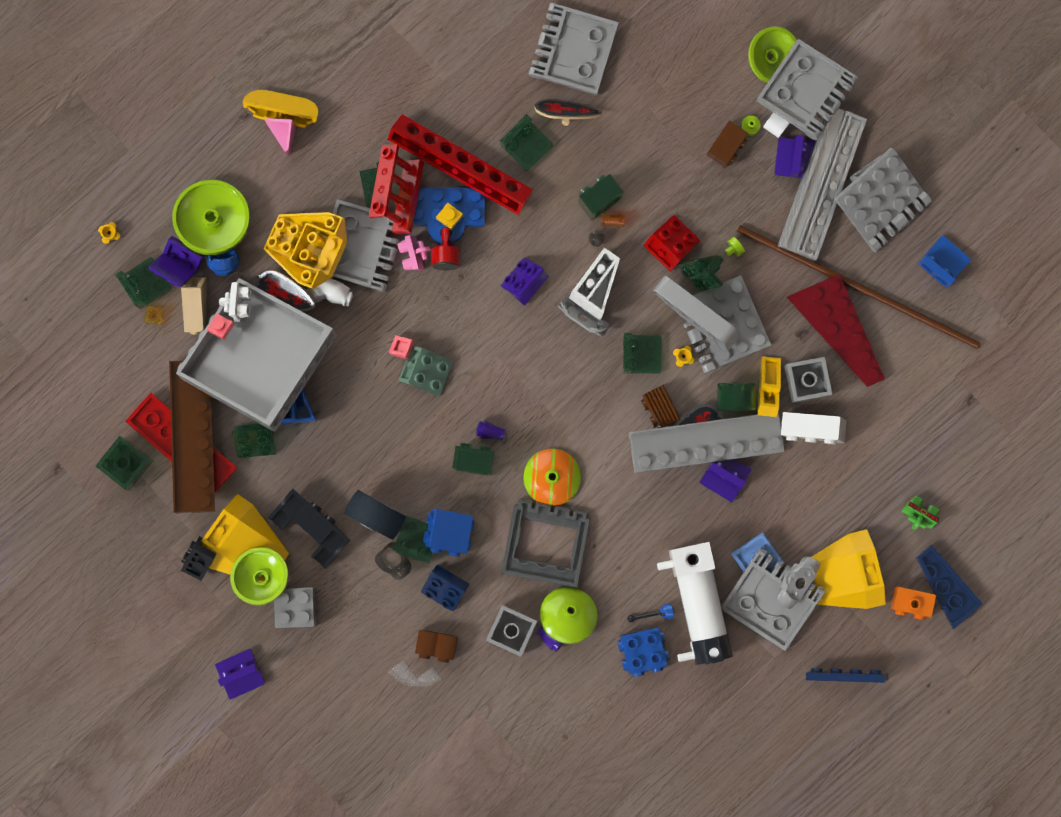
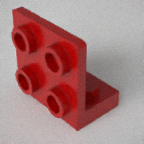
[643,215,700,272]

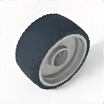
[345,489,406,540]

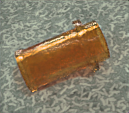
[601,213,625,229]

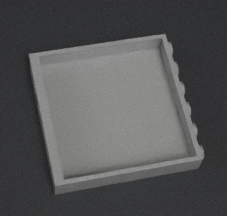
[176,278,337,432]

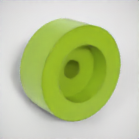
[741,116,761,136]
[725,237,745,256]

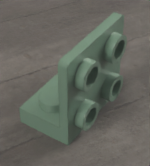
[398,346,453,396]

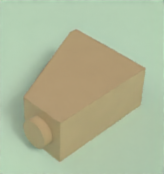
[181,277,207,335]

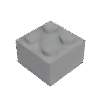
[784,357,832,403]
[274,587,316,628]
[486,605,537,657]

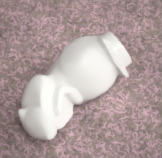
[306,279,353,307]

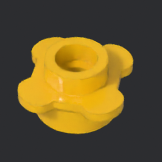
[98,222,120,244]
[673,346,694,367]

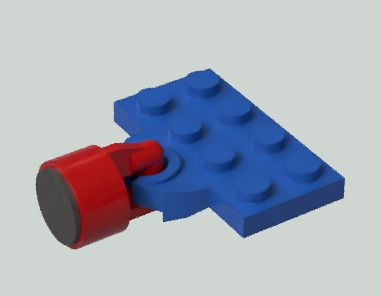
[413,188,485,271]

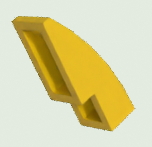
[758,356,781,417]

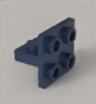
[421,565,470,611]

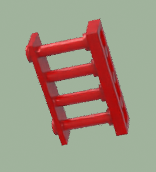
[369,144,424,234]

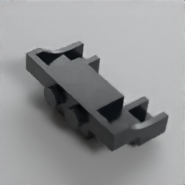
[268,489,351,569]

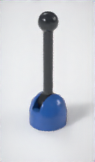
[627,603,674,622]

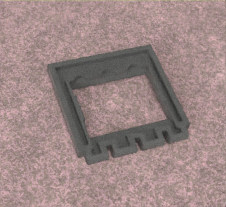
[501,499,590,588]

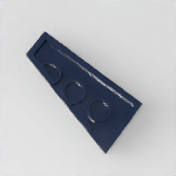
[916,545,983,629]
[806,668,887,683]

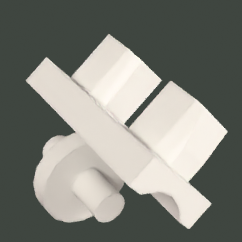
[219,282,252,322]

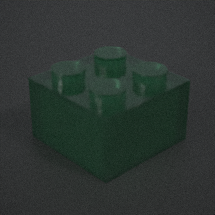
[578,174,624,221]
[95,436,154,491]
[452,443,495,476]

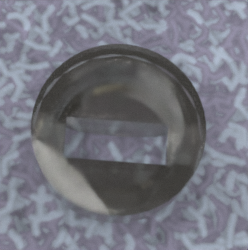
[589,233,605,247]

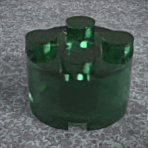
[717,383,756,411]

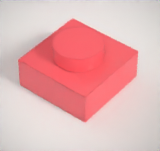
[206,313,234,340]
[389,335,415,360]

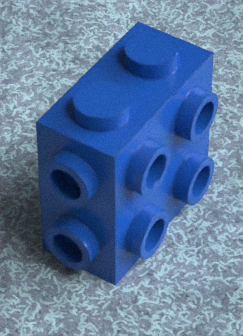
[423,509,474,557]
[617,627,670,677]

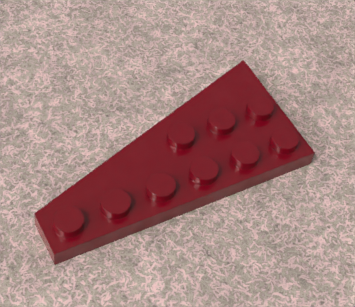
[787,274,885,387]

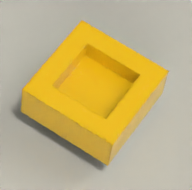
[436,203,463,230]

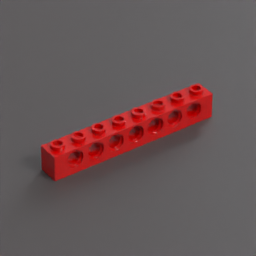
[387,114,533,216]

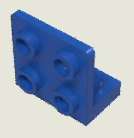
[917,235,971,288]

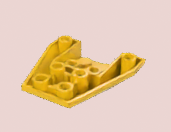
[264,212,348,289]
[199,494,290,582]
[801,529,886,609]

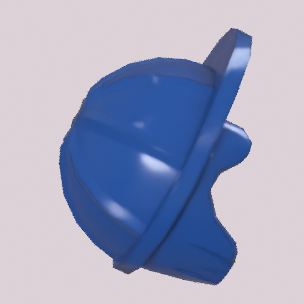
[207,249,240,277]

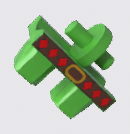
[901,496,940,530]

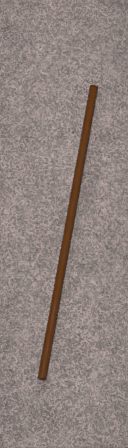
[736,225,980,349]

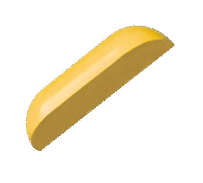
[243,90,318,128]

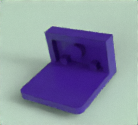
[149,236,204,287]

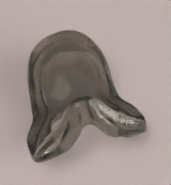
[375,542,412,580]

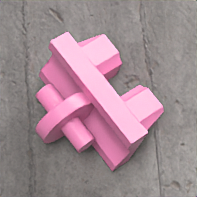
[398,235,431,271]

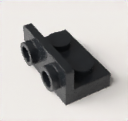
[181,536,216,581]

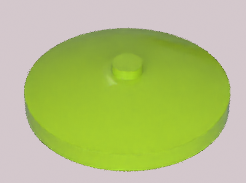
[172,180,250,255]

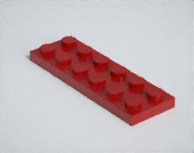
[125,392,237,493]

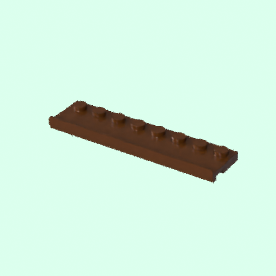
[169,361,215,514]

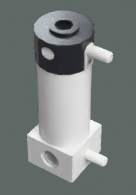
[657,542,733,665]

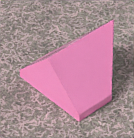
[265,118,296,156]

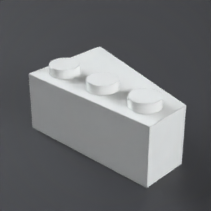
[569,248,620,320]
[781,412,847,444]

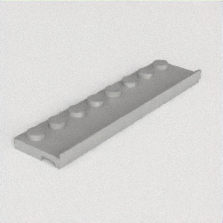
[778,108,867,261]
[629,412,784,473]

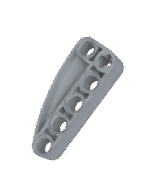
[652,276,739,351]

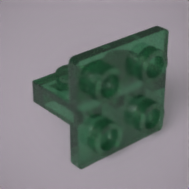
[677,254,724,290]
[232,424,276,458]

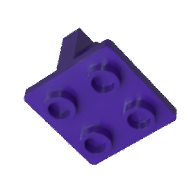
[774,135,815,179]
[501,257,549,306]
[700,459,751,502]
[215,649,265,699]

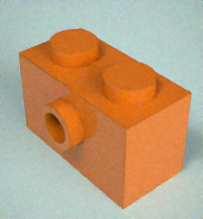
[890,586,936,620]

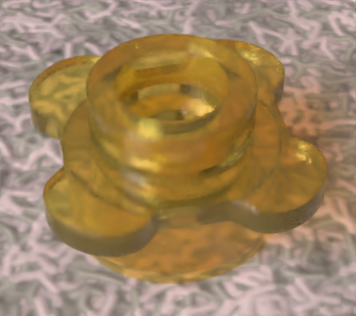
[144,305,165,326]

